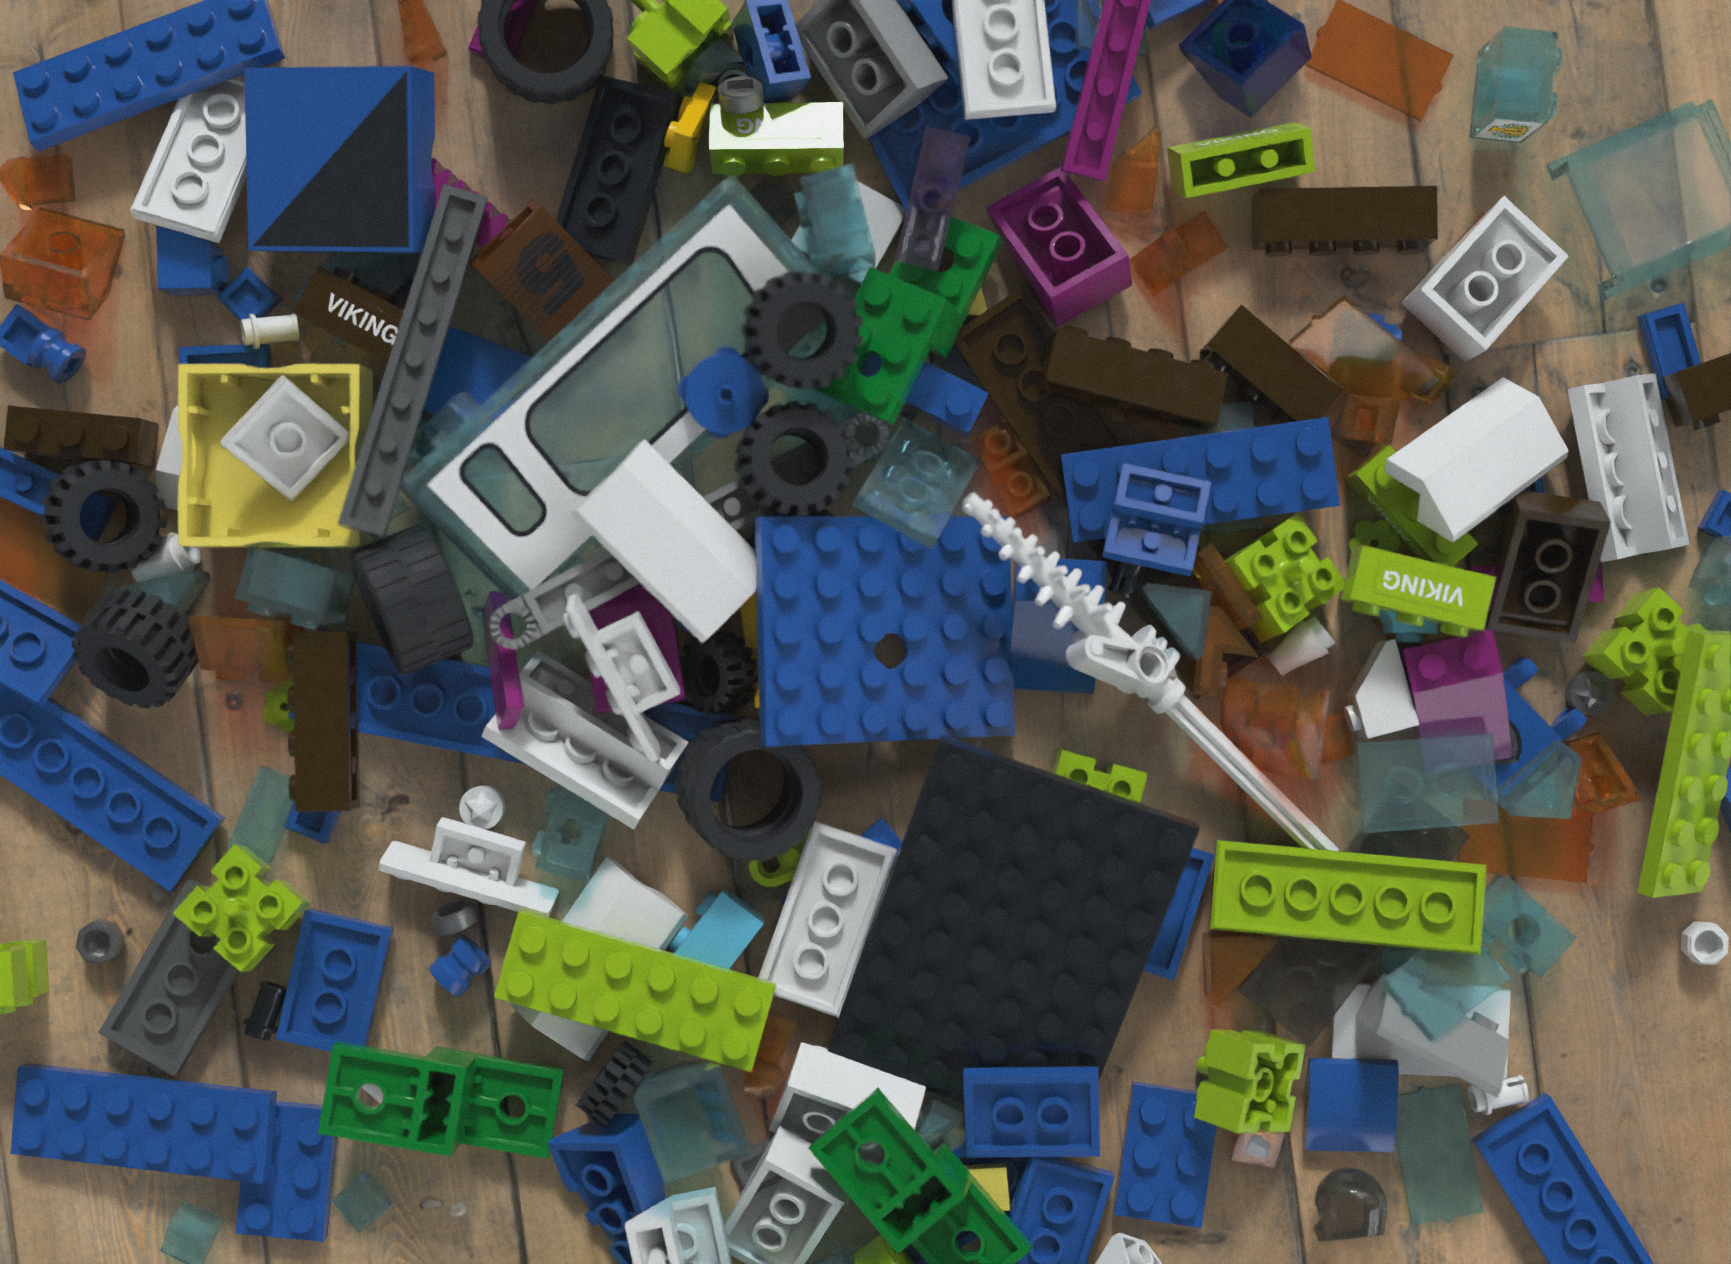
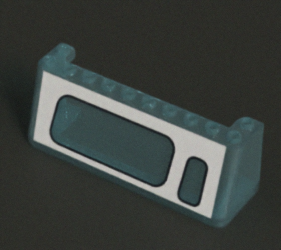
[398,176,826,601]

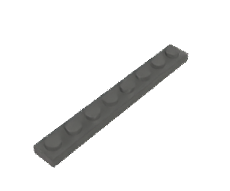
[338,184,488,539]

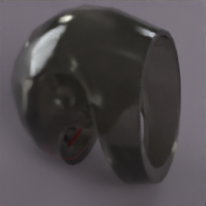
[1313,1167,1388,1242]

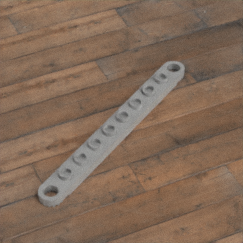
[489,412,889,649]

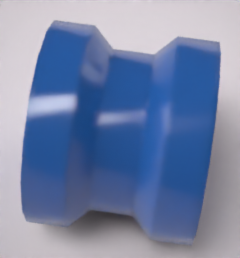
[27,328,86,384]

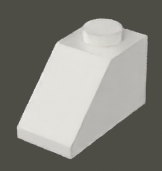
[1344,639,1419,739]

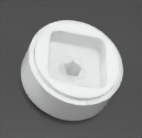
[459,785,506,830]

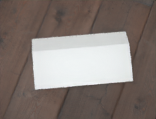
[1567,373,1689,562]
[1385,377,1569,543]
[572,439,757,643]
[481,650,689,830]
[508,857,688,1061]
[625,1187,732,1264]

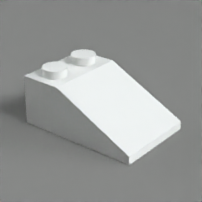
[1401,196,1569,362]
[724,1126,847,1264]

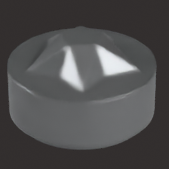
[718,76,764,113]
[1566,671,1614,715]
[431,900,478,936]

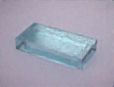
[227,765,295,864]

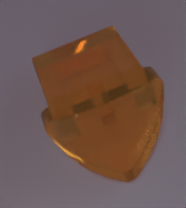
[0,154,76,210]

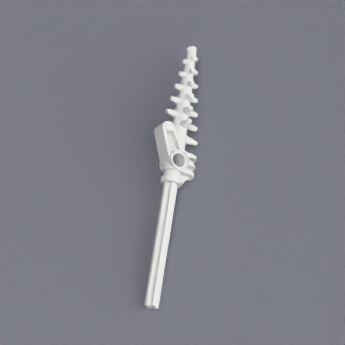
[962,492,1339,851]

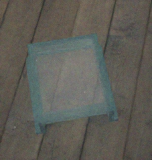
[1546,99,1731,300]

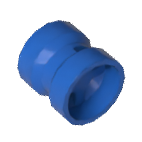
[429,934,492,997]

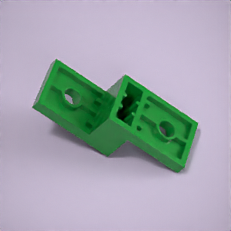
[811,206,1003,426]
[317,1041,566,1159]
[808,1087,1032,1264]

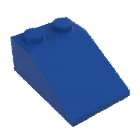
[1009,557,1107,694]

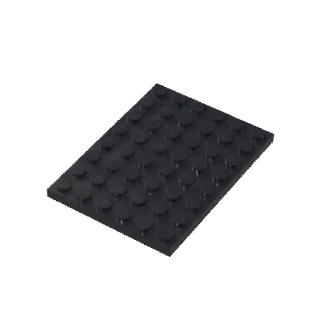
[827,735,1200,1103]

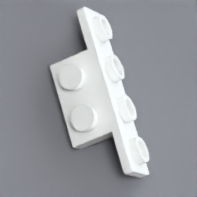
[563,593,680,763]
[378,817,559,917]

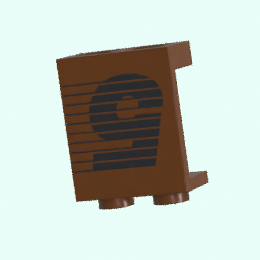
[470,199,615,344]

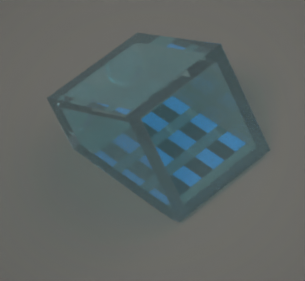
[633,1061,752,1184]

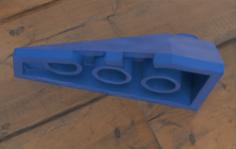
[548,1114,666,1264]

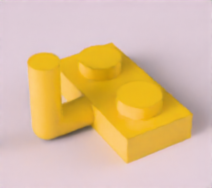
[663,82,717,174]

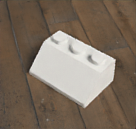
[769,1042,926,1164]

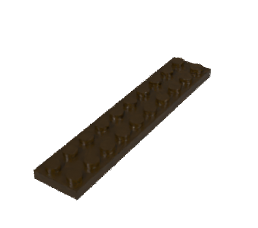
[953,286,1270,699]

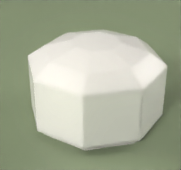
[1681,922,1729,965]

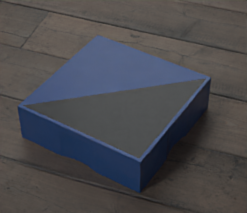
[244,66,436,254]

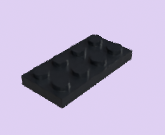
[556,75,684,266]

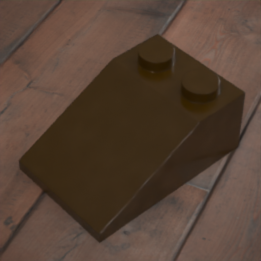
[1486,490,1611,643]

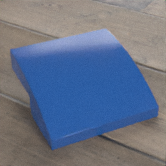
[1102,463,1211,576]
[1303,1058,1399,1152]

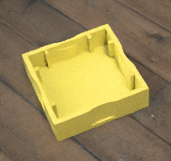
[178,364,373,548]

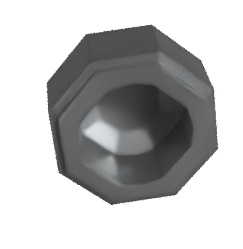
[76,919,125,964]

